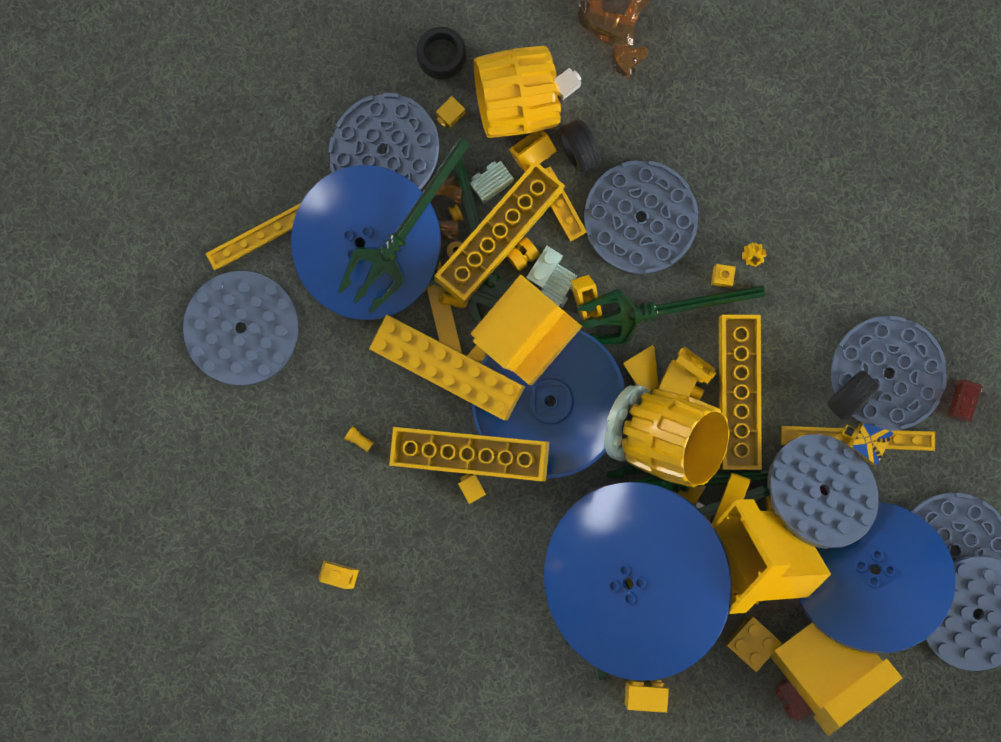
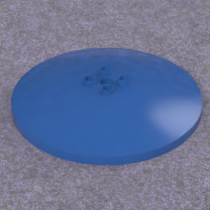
[291,165,441,320]
[472,330,625,478]
[798,502,956,654]

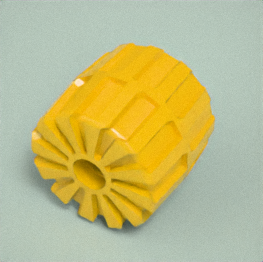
[474,46,561,138]
[622,389,729,488]

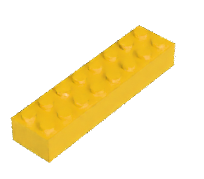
[434,161,565,305]
[369,315,525,421]
[719,315,762,470]
[389,427,550,481]

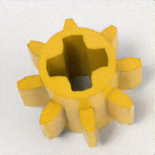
[742,242,766,267]

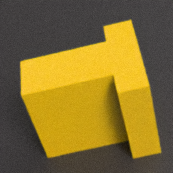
[471,275,582,386]
[713,499,831,614]
[771,623,902,736]

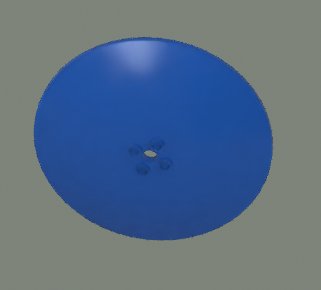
[544,482,732,681]

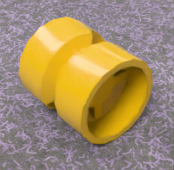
[506,236,540,272]

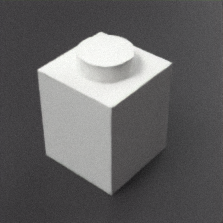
[554,68,581,100]

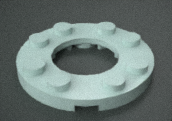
[604,384,651,461]

